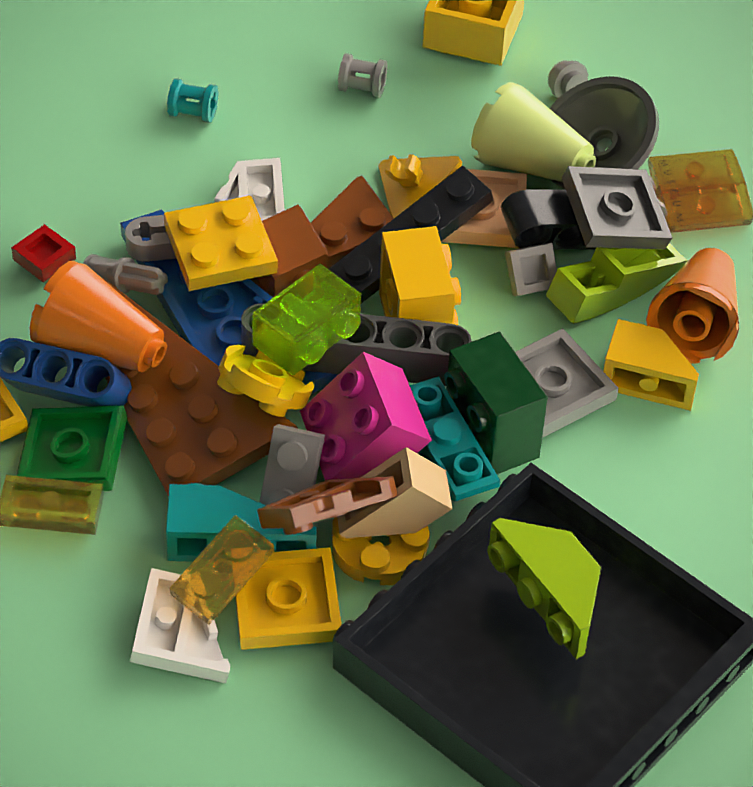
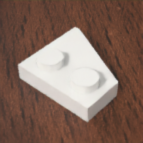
[130,568,230,683]

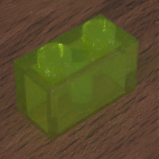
[252,263,361,375]

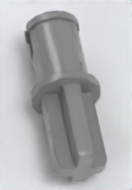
[83,254,168,295]

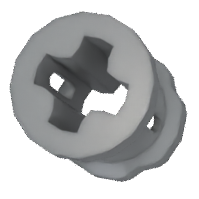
[338,53,388,98]

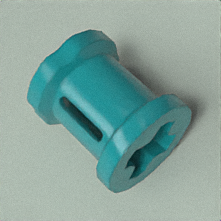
[167,78,218,123]

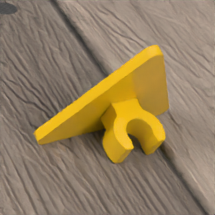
[378,154,462,218]

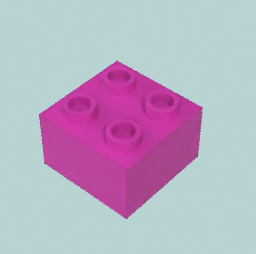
[300,352,432,480]

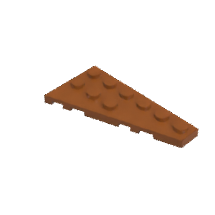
[103,278,298,497]

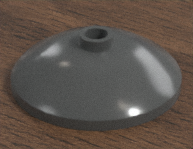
[549,76,659,190]

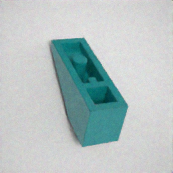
[166,483,317,563]

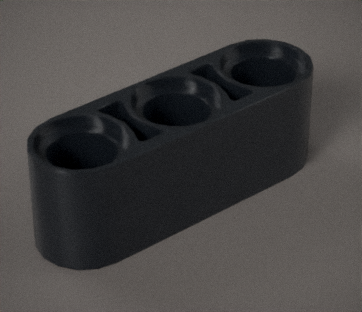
[500,190,596,250]

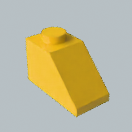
[603,319,699,411]

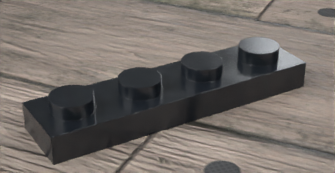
[328,166,493,306]

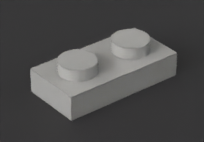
[259,424,325,505]

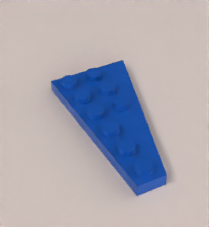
[120,210,338,393]

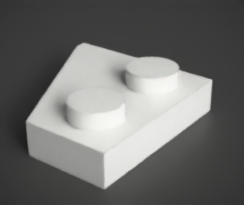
[214,158,285,221]

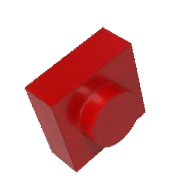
[11,224,76,283]

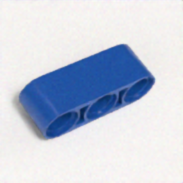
[0,338,132,407]

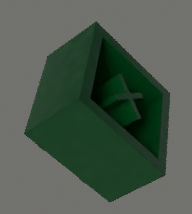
[444,331,548,474]

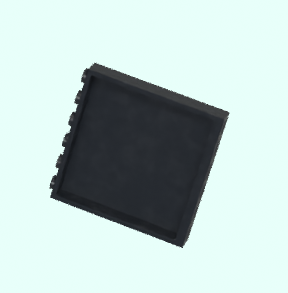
[332,462,753,787]

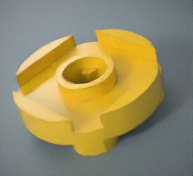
[217,345,314,417]
[332,517,430,585]

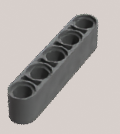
[241,303,472,386]

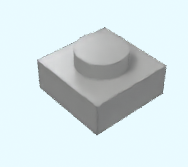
[505,243,557,296]

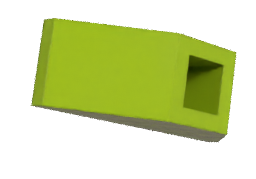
[487,518,601,659]

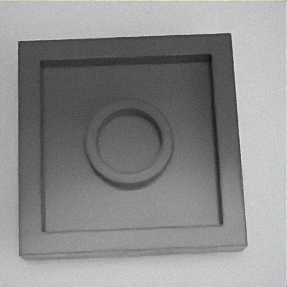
[562,166,672,249]

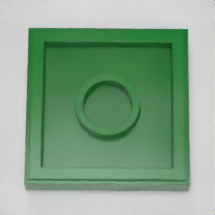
[14,405,127,494]

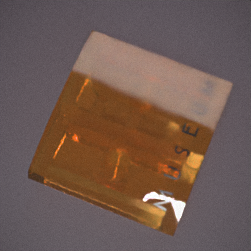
[647,149,753,233]

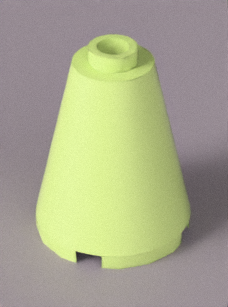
[471,82,596,182]

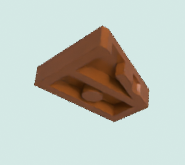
[311,176,394,269]
[257,476,398,535]

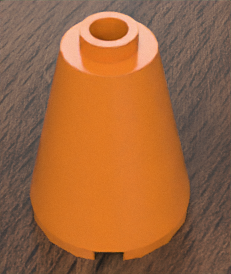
[646,248,739,364]
[29,260,167,372]

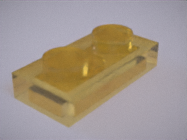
[0,475,104,535]
[169,515,274,625]

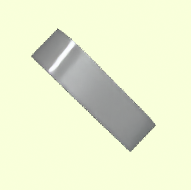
[125,215,176,262]

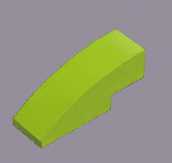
[546,243,688,324]

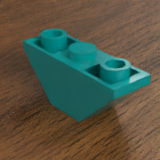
[410,376,500,502]

